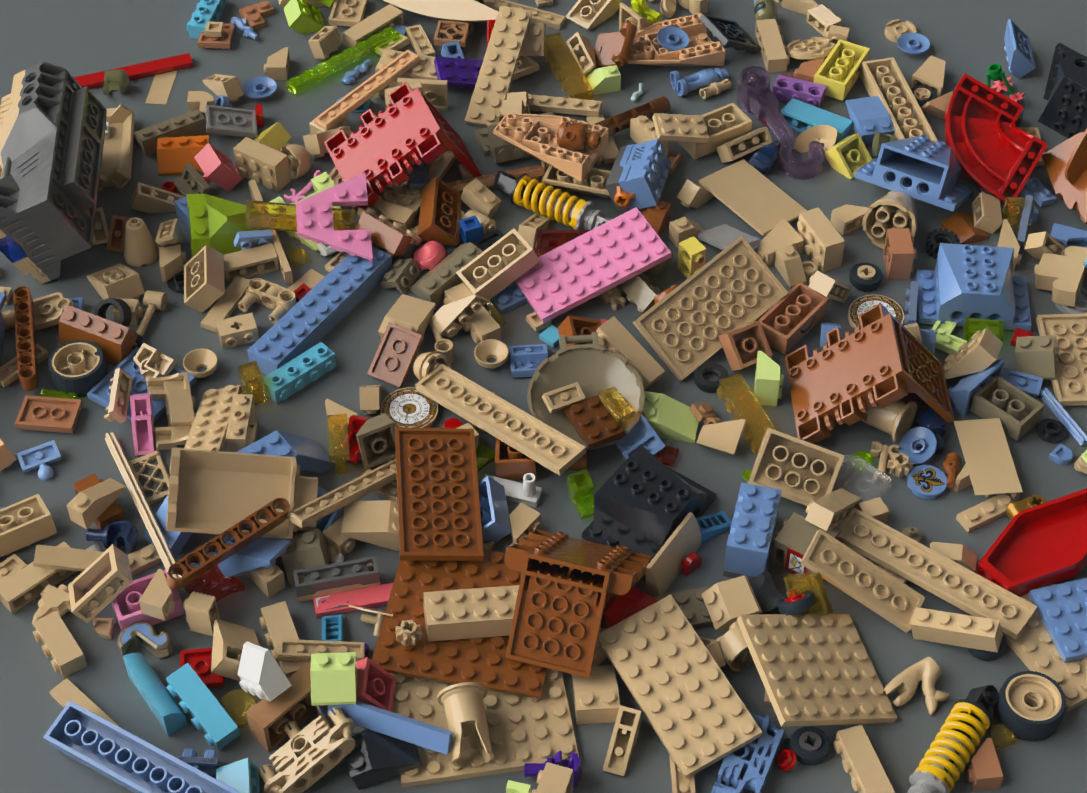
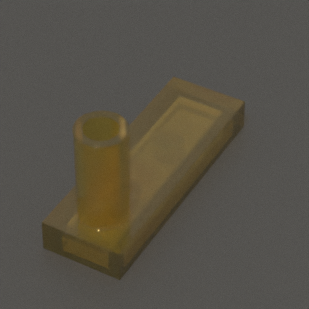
[327,413,350,475]

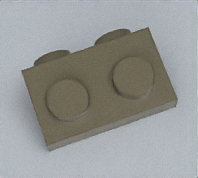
[173,163,210,197]
[379,258,421,295]

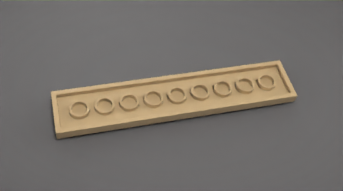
[415,364,586,476]
[837,508,1037,639]

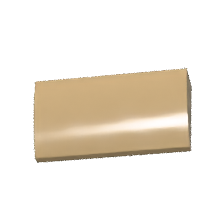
[645,512,702,596]

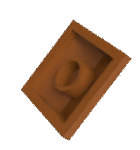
[941,212,989,245]

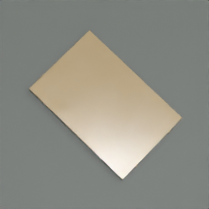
[698,159,807,236]

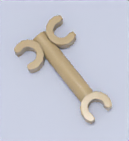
[870,441,900,487]

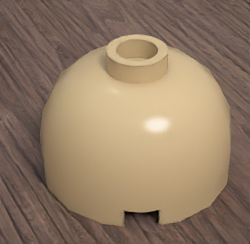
[280,144,312,179]

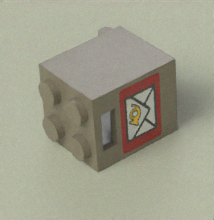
[770,512,841,586]

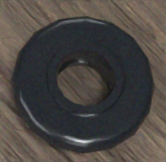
[167,272,184,293]
[1036,419,1067,443]

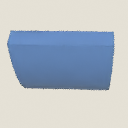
[509,344,548,378]
[615,415,665,460]

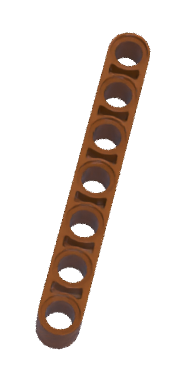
[13,286,39,391]
[167,498,290,589]

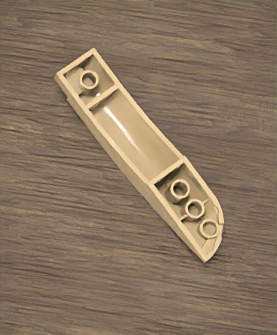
[383,0,498,23]

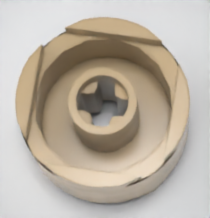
[716,622,755,672]

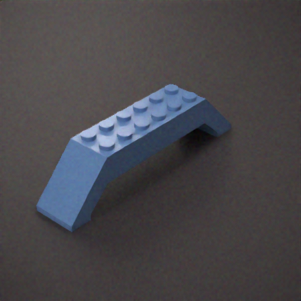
[144,430,336,557]

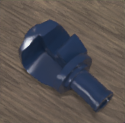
[749,141,781,174]
[913,408,946,455]
[86,521,139,554]

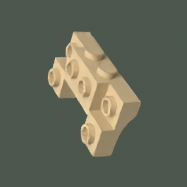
[147,372,197,450]

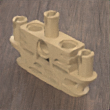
[258,707,355,793]

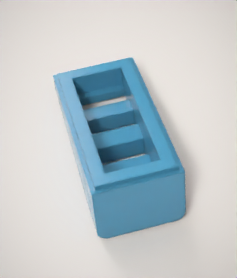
[696,511,732,543]
[322,614,344,641]

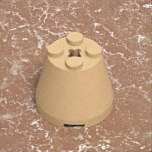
[862,191,917,249]

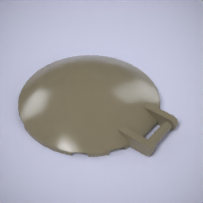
[527,332,645,449]

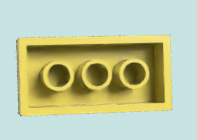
[813,39,870,101]

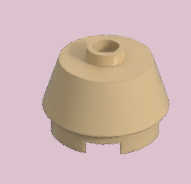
[413,351,452,381]

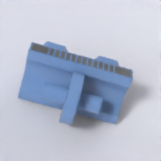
[177,749,219,776]

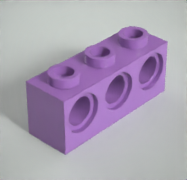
[772,75,826,108]

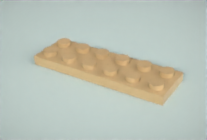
[800,529,926,633]

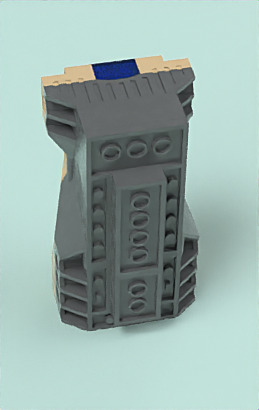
[0,62,107,284]

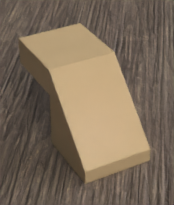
[930,542,977,572]

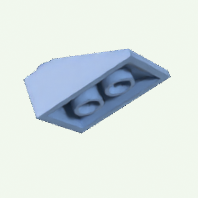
[845,96,895,144]

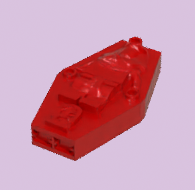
[978,488,1087,596]

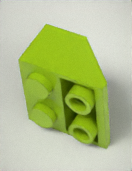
[283,0,324,34]

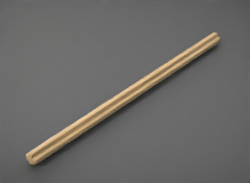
[105,432,182,579]

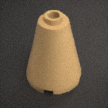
[123,217,159,267]

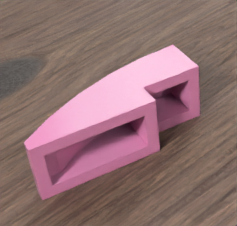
[130,393,155,456]

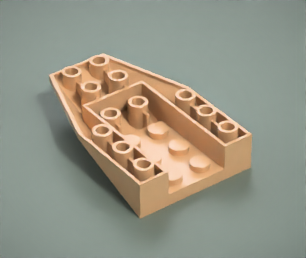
[628,13,725,67]
[493,113,608,182]

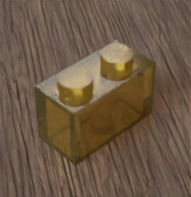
[237,360,267,405]

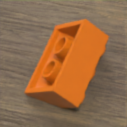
[157,135,210,176]

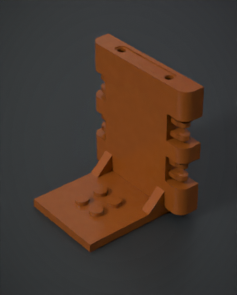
[785,303,955,444]
[505,529,653,678]

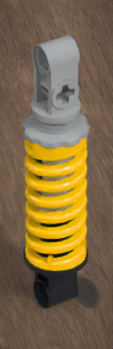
[492,171,612,234]
[907,685,999,793]

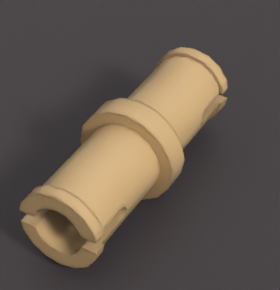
[699,79,732,99]

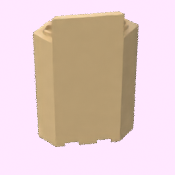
[98,104,135,190]
[166,448,318,539]

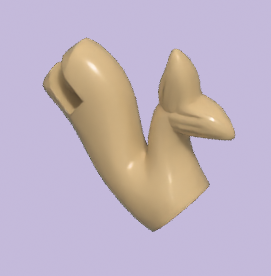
[884,657,950,715]

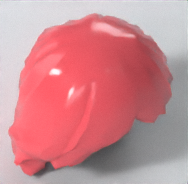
[413,241,447,271]

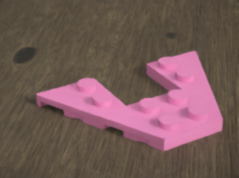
[296,173,373,263]

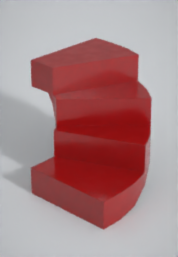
[943,73,1048,207]

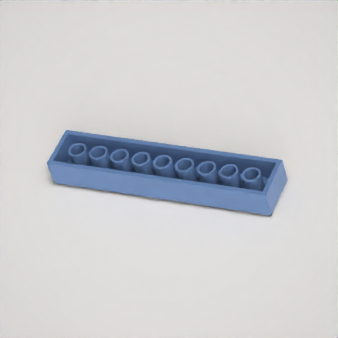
[247,246,392,375]
[43,700,241,793]

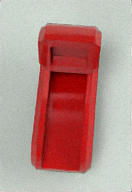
[340,415,369,464]

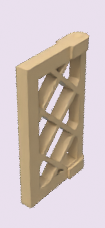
[128,451,170,505]

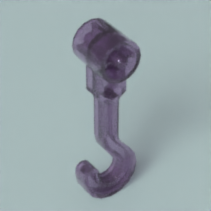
[737,66,825,180]

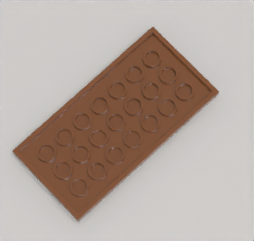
[395,428,484,561]

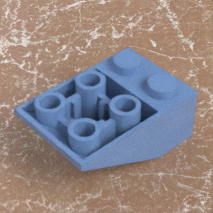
[214,537,291,577]

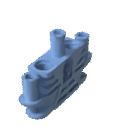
[711,712,785,793]

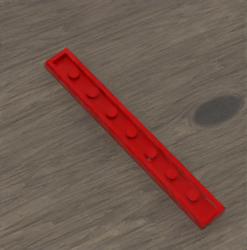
[74,53,194,89]

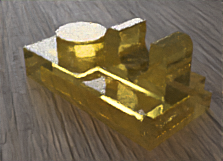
[1001,197,1025,230]
[598,387,635,422]

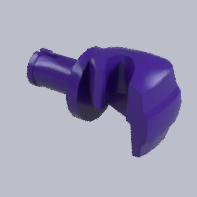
[524,751,582,789]

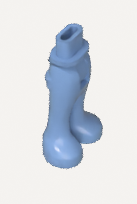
[670,68,729,96]

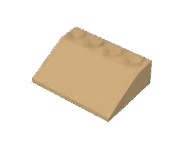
[748,427,844,506]

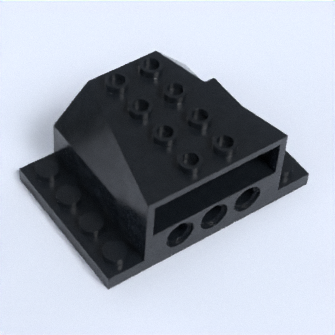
[1038,43,1087,138]
[582,445,717,575]

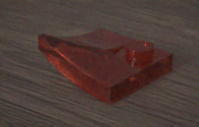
[184,565,245,602]

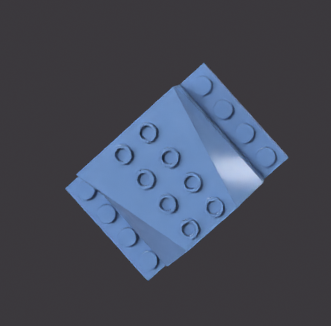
[854,135,973,212]
[916,243,1031,331]

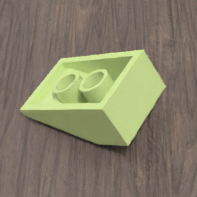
[641,391,699,443]

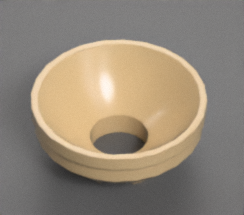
[474,339,509,369]
[183,348,218,378]

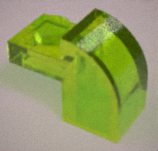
[566,469,594,520]

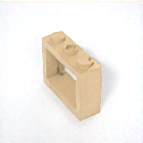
[225,394,258,452]
[68,544,133,623]

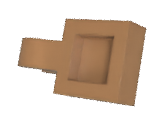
[689,402,721,425]

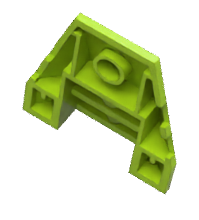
[186,194,261,258]

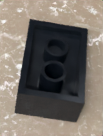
[346,731,422,790]

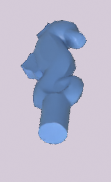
[230,16,260,41]
[342,59,372,85]

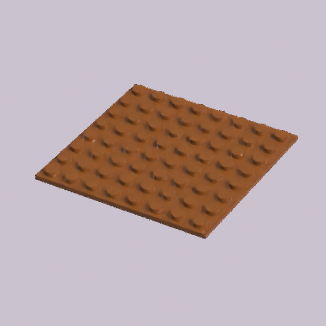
[372,549,547,699]

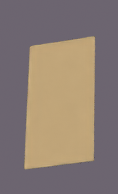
[954,418,1023,495]

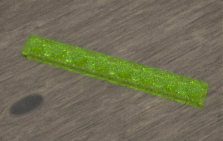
[284,27,400,94]

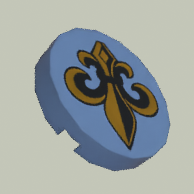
[907,465,947,500]

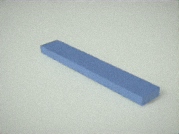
[327,701,453,755]

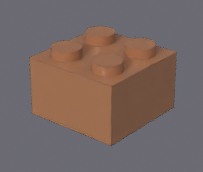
[883,228,917,280]
[718,321,773,371]

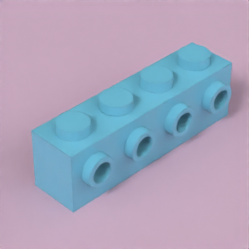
[187,0,227,39]
[261,342,337,404]
[166,663,240,751]

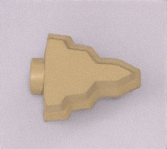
[32,584,71,627]

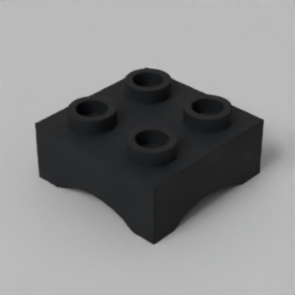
[749,571,784,614]

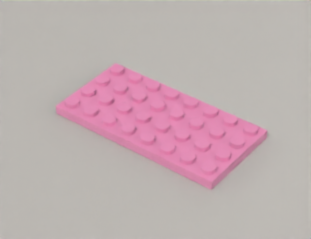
[514,207,672,323]

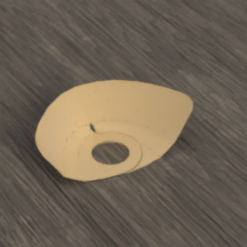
[792,125,837,155]

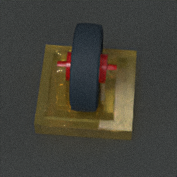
[777,572,833,616]

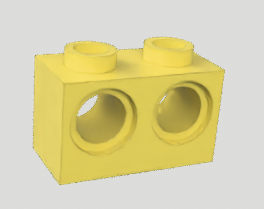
[677,236,707,279]

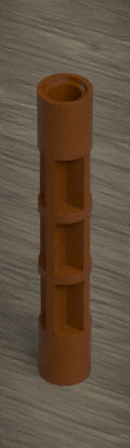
[594,96,671,136]

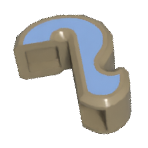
[118,621,173,659]

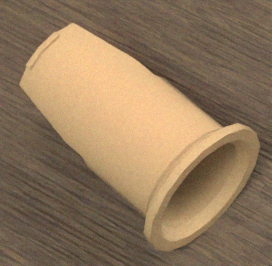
[860,400,917,443]
[437,682,494,768]

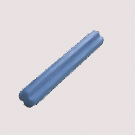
[1039,387,1087,446]

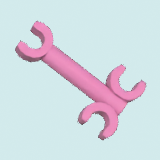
[284,170,321,203]

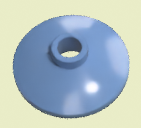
[657,26,689,51]
[897,33,930,54]
[244,76,277,99]
[899,427,937,465]

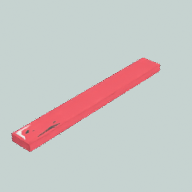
[313,583,393,618]

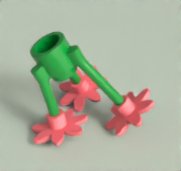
[986,63,1025,103]

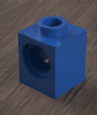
[459,215,482,244]

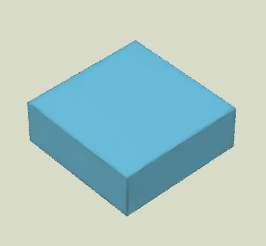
[539,325,559,348]

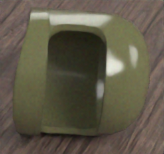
[753,0,778,22]
[103,70,130,95]
[872,132,898,158]

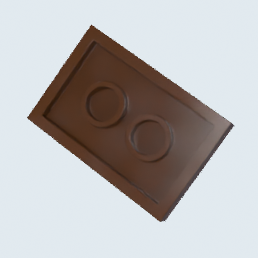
[563,395,625,450]

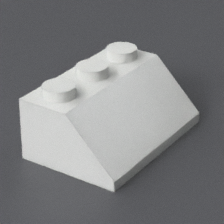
[237,642,292,702]

